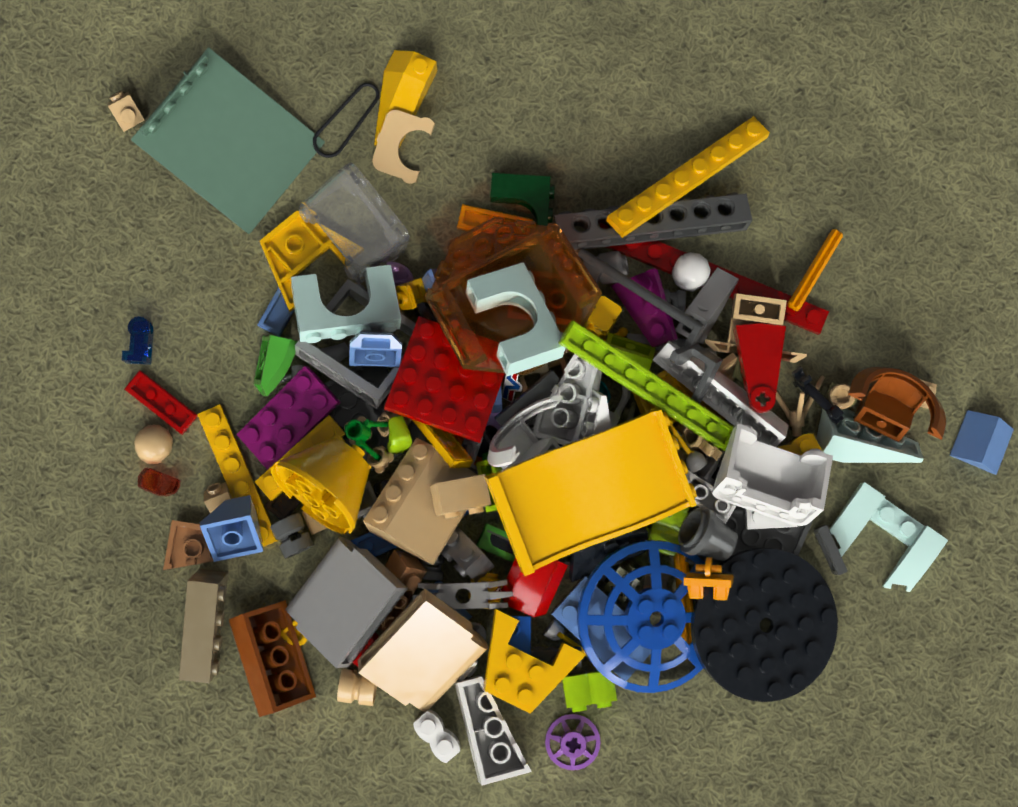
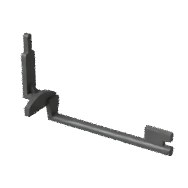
[572,248,723,404]

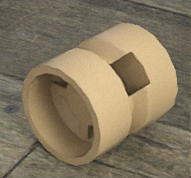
[337,668,377,706]

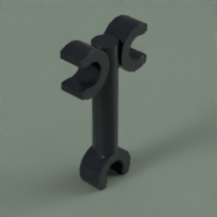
[792,366,844,425]

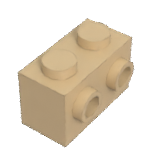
[430,474,491,519]

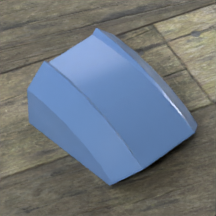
[349,331,402,367]

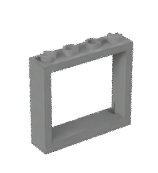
[295,279,416,409]

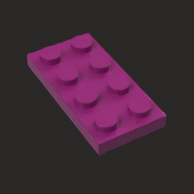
[236,366,341,470]

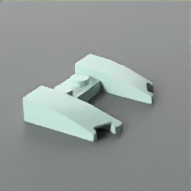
[829,482,948,592]

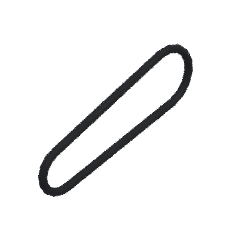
[313,83,380,158]

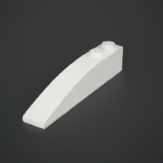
[653,341,789,447]

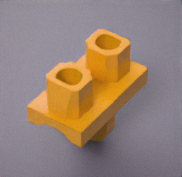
[684,557,733,600]

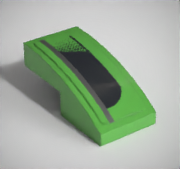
[476,523,515,563]

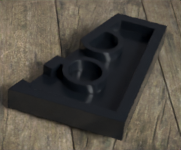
[569,526,648,582]

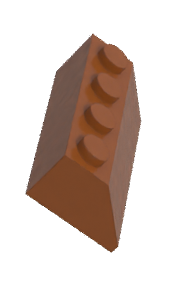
[229,600,316,717]

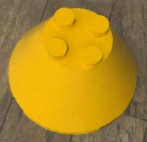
[271,434,371,535]

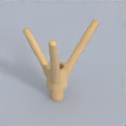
[776,376,825,436]

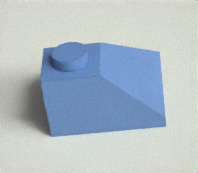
[200,495,263,562]

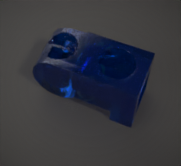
[121,316,154,365]

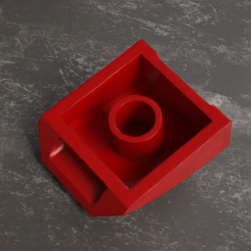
[501,558,568,617]

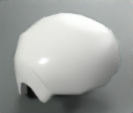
[672,252,711,292]

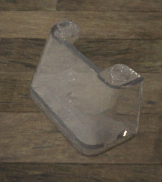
[299,162,410,283]

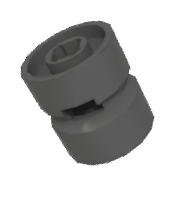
[270,513,314,559]

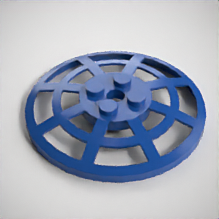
[577,540,705,693]

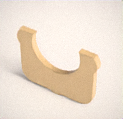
[372,110,435,184]

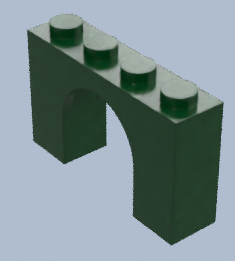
[485,173,555,273]

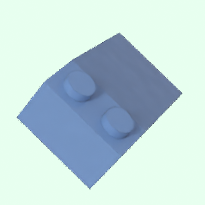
[551,576,651,681]

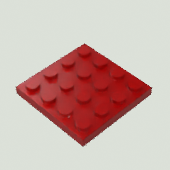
[384,316,505,443]

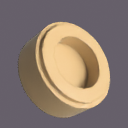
[828,384,855,410]

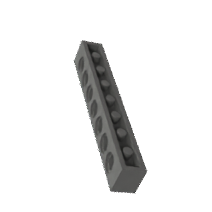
[552,192,752,252]

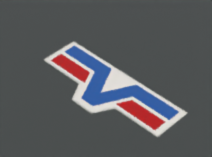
[502,373,522,403]

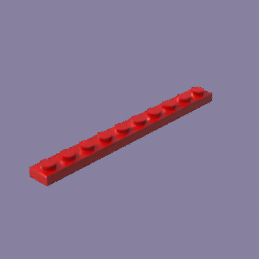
[600,223,829,335]

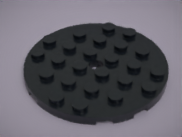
[691,548,838,702]

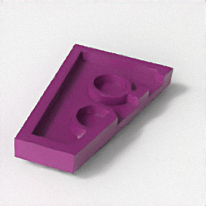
[611,269,678,347]

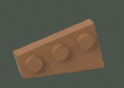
[163,520,242,570]

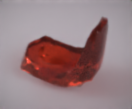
[137,468,180,497]

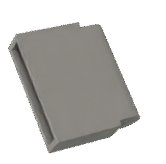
[286,536,408,668]

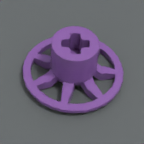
[545,714,600,770]

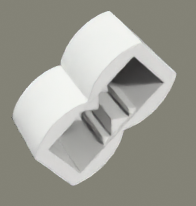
[413,709,461,763]

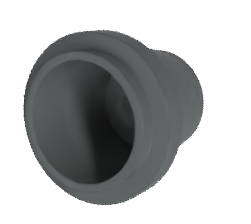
[678,506,738,562]

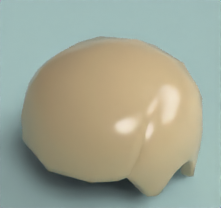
[134,424,173,464]

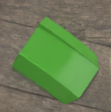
[253,335,298,396]

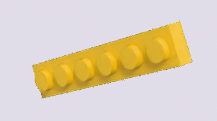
[197,404,279,547]

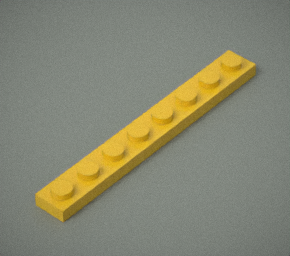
[606,116,770,238]

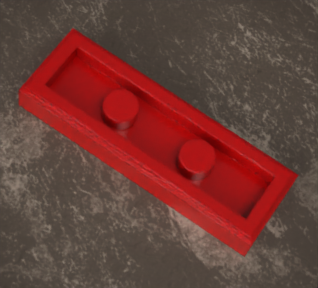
[124,370,198,435]

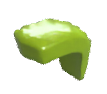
[387,416,412,454]

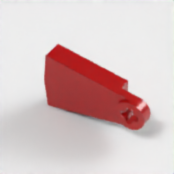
[734,323,786,413]

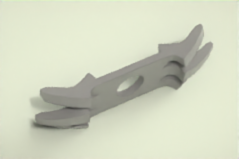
[413,579,513,609]

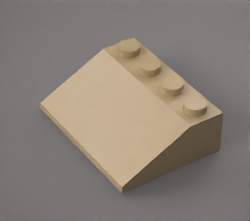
[363,437,478,565]

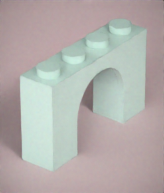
[465,262,565,376]
[291,265,401,343]

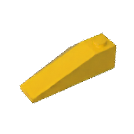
[374,50,438,148]

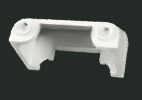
[712,423,833,526]

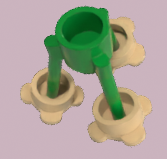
[344,412,400,474]

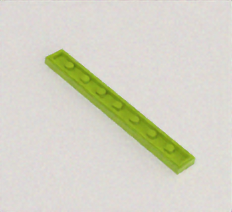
[558,320,734,451]

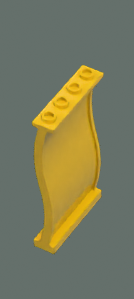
[484,408,697,576]

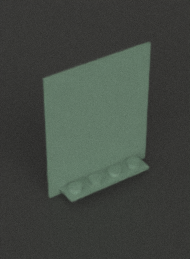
[131,48,325,234]

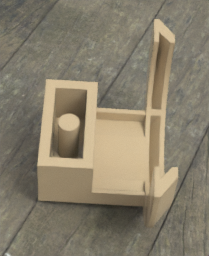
[704,293,807,363]

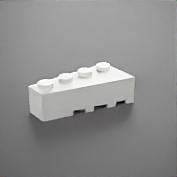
[455,675,532,785]

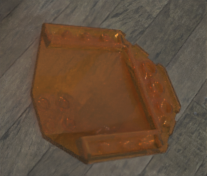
[425,217,602,375]

